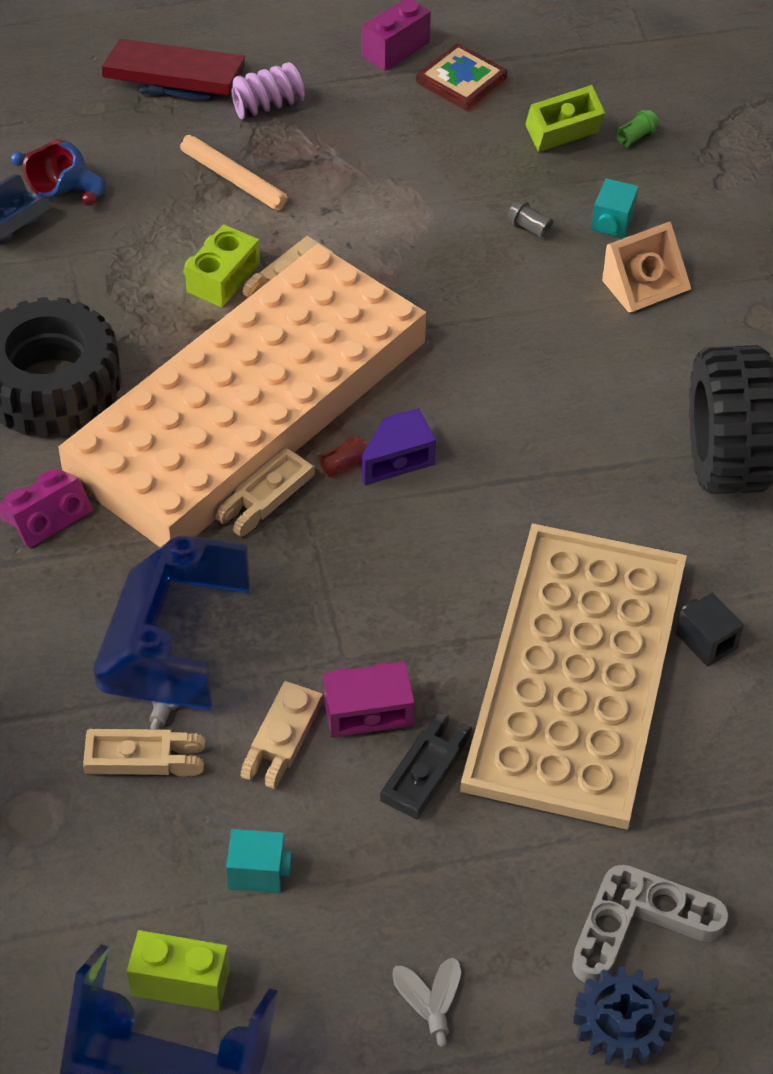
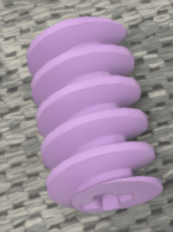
[232,62,305,120]

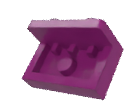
[0,469,92,548]

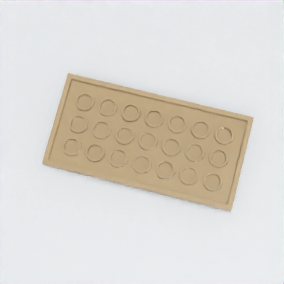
[460,523,687,830]

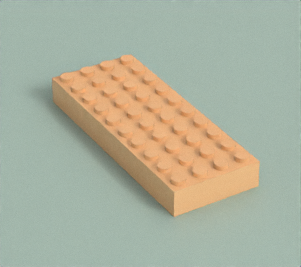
[58,244,426,556]

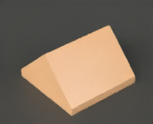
[602,221,692,312]

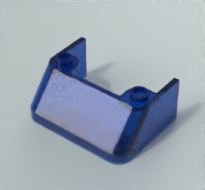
[93,535,250,710]
[60,944,278,1074]

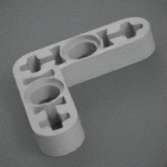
[572,865,728,983]

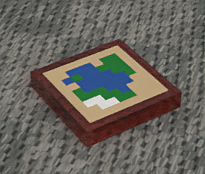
[416,43,508,111]

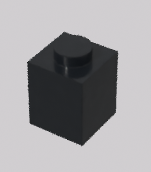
[676,592,744,667]

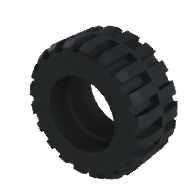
[0,297,121,437]
[689,345,773,494]

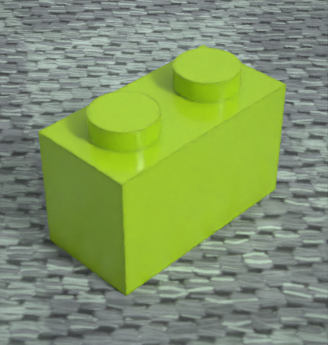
[525,85,605,152]
[127,930,230,1011]

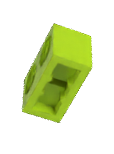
[183,224,260,308]

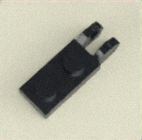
[380,712,472,820]

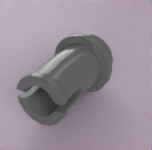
[507,201,554,239]

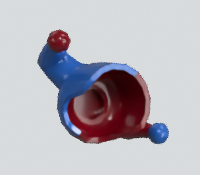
[11,139,106,206]

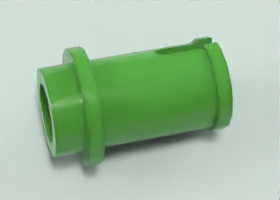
[615,110,659,147]

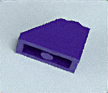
[362,408,436,485]

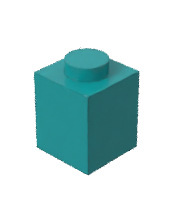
[591,178,639,238]
[226,829,292,893]

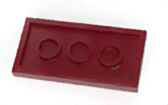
[102,38,245,95]

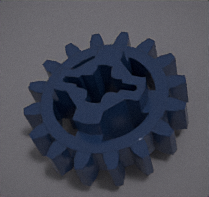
[573,966,675,1068]

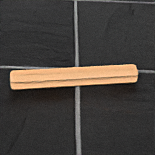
[180,135,288,210]

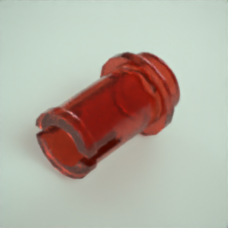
[318,436,367,477]

